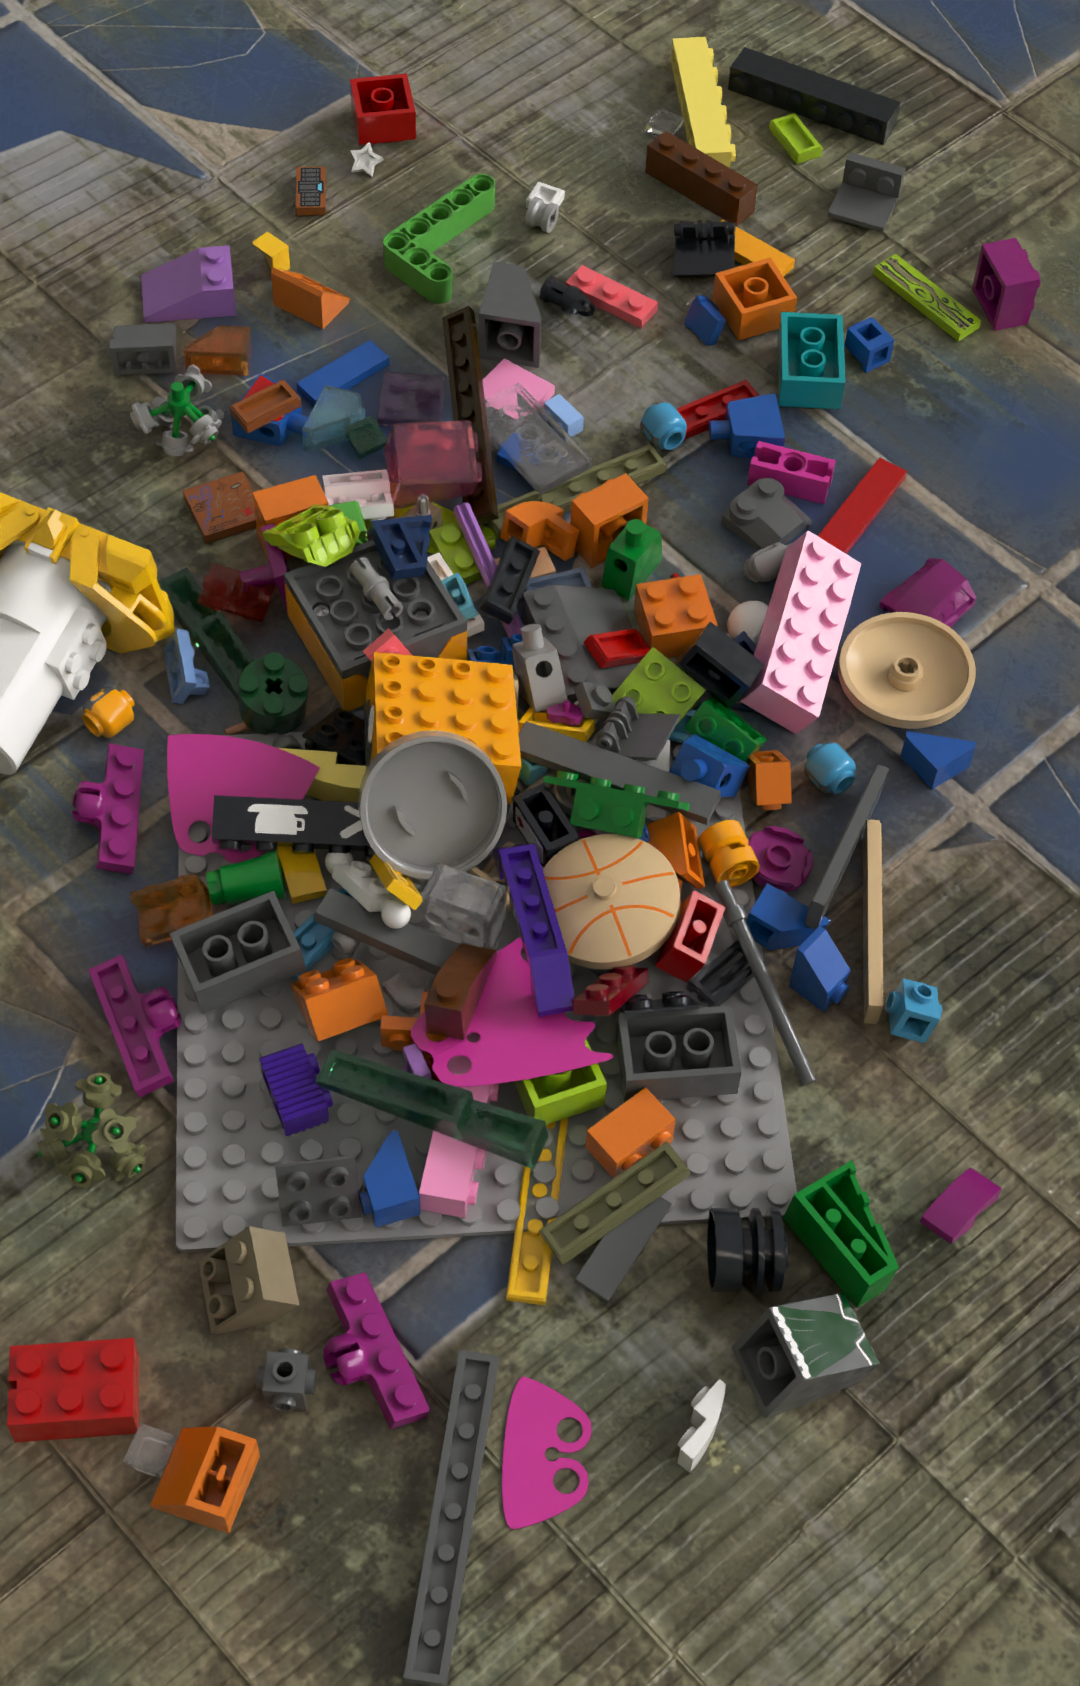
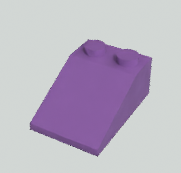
[141,245,236,323]

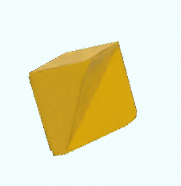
[252,232,290,271]

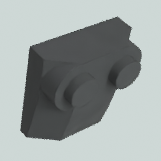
[721,478,813,551]

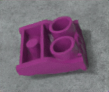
[879,558,976,628]

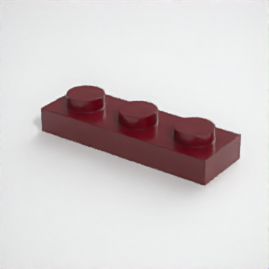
[573,964,649,1016]

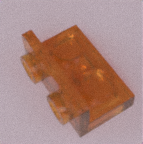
[130,874,212,947]

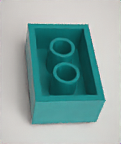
[777,312,845,409]

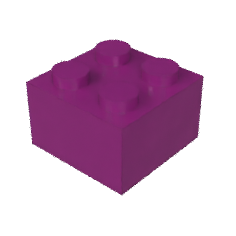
[972,238,1041,331]

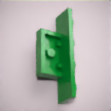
[543,771,690,838]

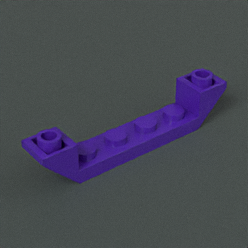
[493,843,575,1017]

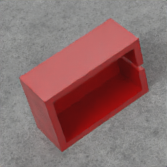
[7,1338,139,1442]

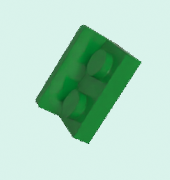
[685,696,768,762]

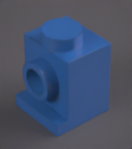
[844,317,895,373]

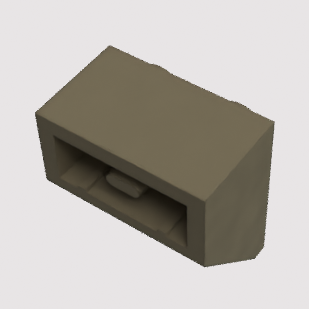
[198,1226,299,1335]

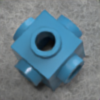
[885,978,942,1044]

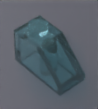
[303,385,365,452]

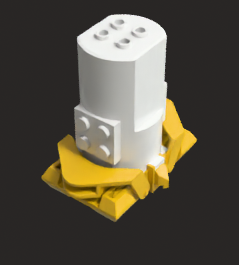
[0,492,175,775]

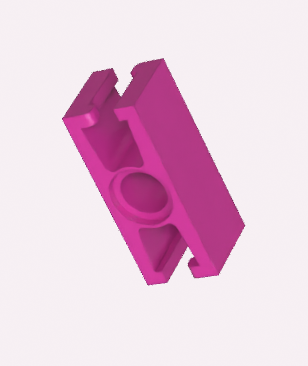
[747,441,836,504]

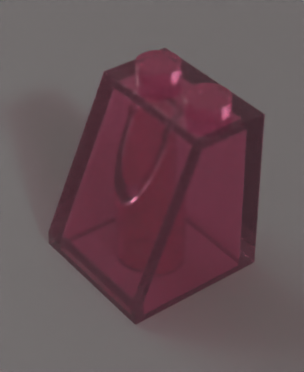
[384,421,482,509]

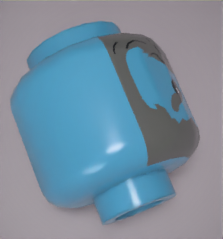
[640,402,687,450]
[804,743,856,794]

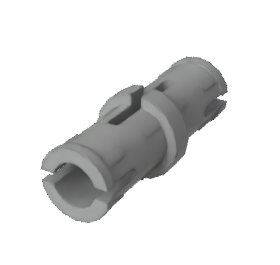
[350,557,403,620]

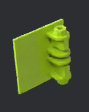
[612,647,706,727]

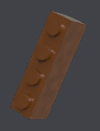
[645,131,758,227]

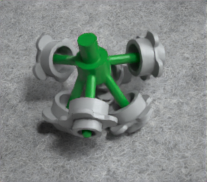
[130,365,224,456]

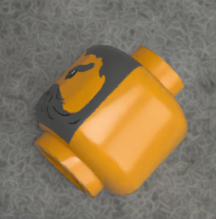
[82,687,135,738]

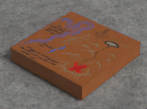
[182,472,256,543]

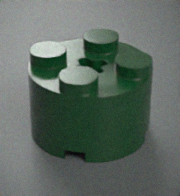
[238,652,309,735]

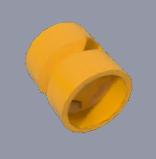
[698,820,760,888]

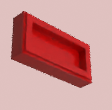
[583,628,650,669]

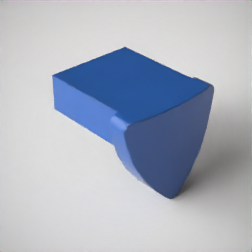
[684,295,727,346]

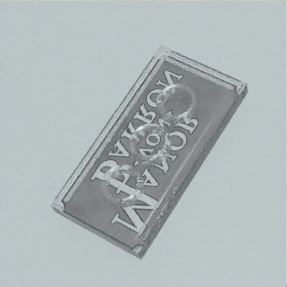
[485,383,593,495]

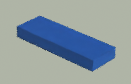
[296,340,390,408]

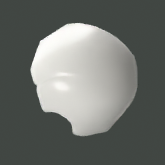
[726,601,768,646]

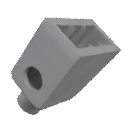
[512,624,568,712]

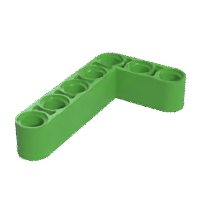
[383,174,495,304]

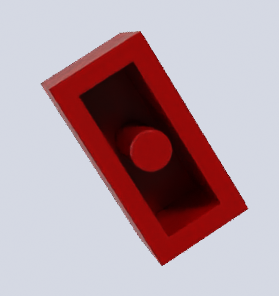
[655,890,726,983]

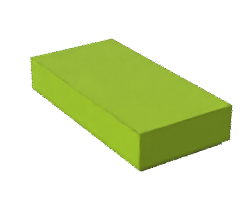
[769,113,823,164]

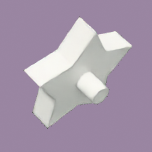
[350,142,384,177]

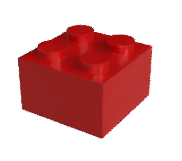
[350,73,416,145]

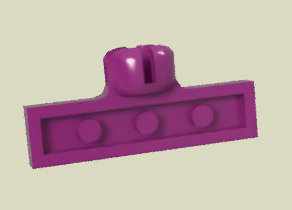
[72,743,144,874]
[88,954,182,1098]
[323,1272,431,1430]

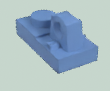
[163,628,210,704]

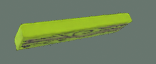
[873,253,981,342]

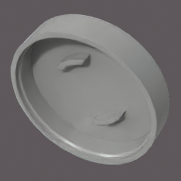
[358,730,507,880]

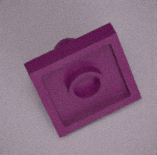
[239,523,289,618]

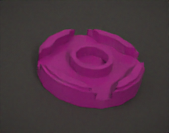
[748,826,813,892]

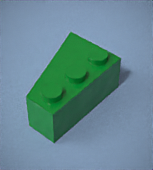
[783,1160,899,1308]

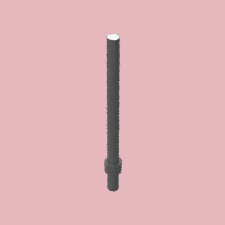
[714,880,816,1086]

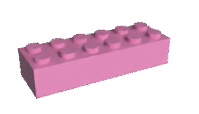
[740,531,861,734]

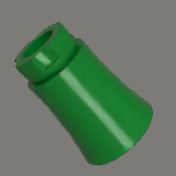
[206,850,286,905]

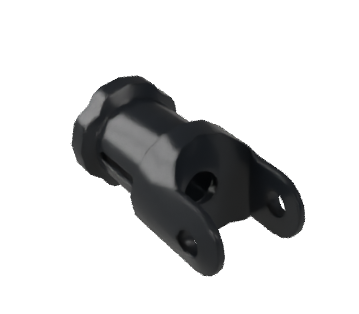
[539,275,595,317]

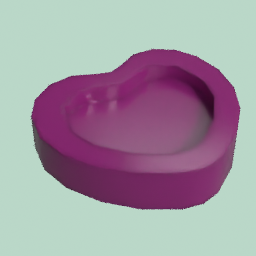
[546,700,583,726]

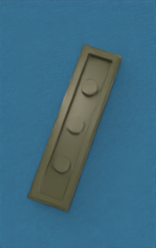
[539,1141,691,1265]

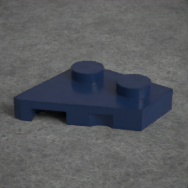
[368,515,432,580]

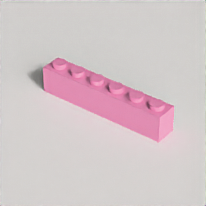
[419,1032,501,1218]

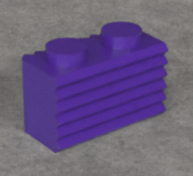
[259,1043,333,1136]

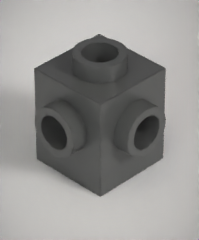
[256,1348,317,1412]

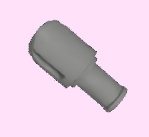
[743,541,795,583]

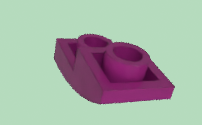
[920,1167,1002,1244]

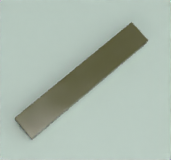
[487,444,667,540]

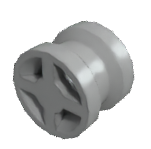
[525,197,559,233]

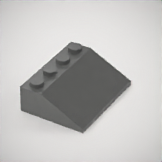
[522,585,639,704]

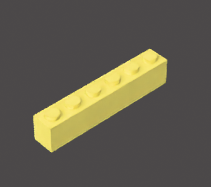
[671,37,736,168]

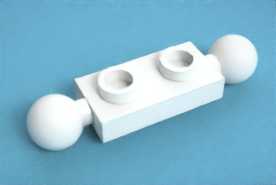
[325,853,411,929]

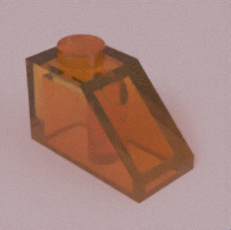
[184,325,252,376]

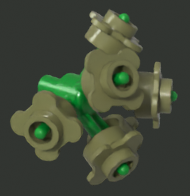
[37,1073,147,1189]

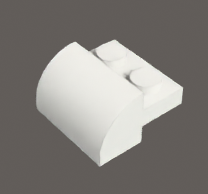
[322,469,394,521]

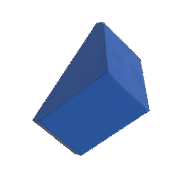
[901,731,976,790]

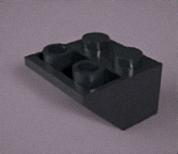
[674,622,764,707]

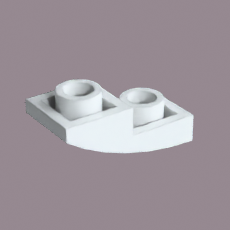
[677,1379,726,1473]

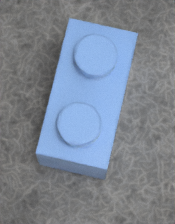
[543,394,584,439]

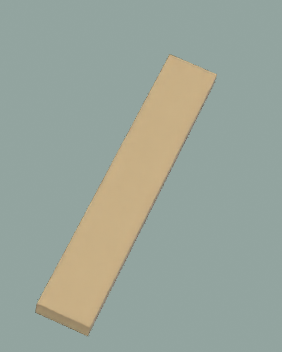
[863,819,883,1024]

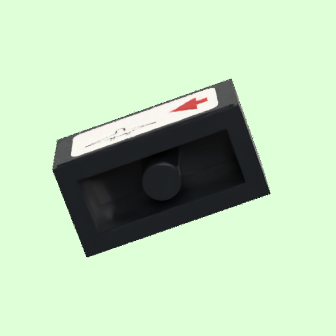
[513,783,579,867]

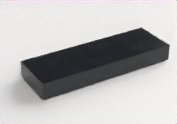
[480,535,540,625]

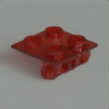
[198,563,275,623]

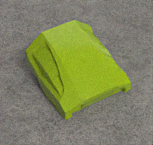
[262,504,360,567]

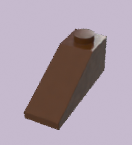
[424,943,497,1040]

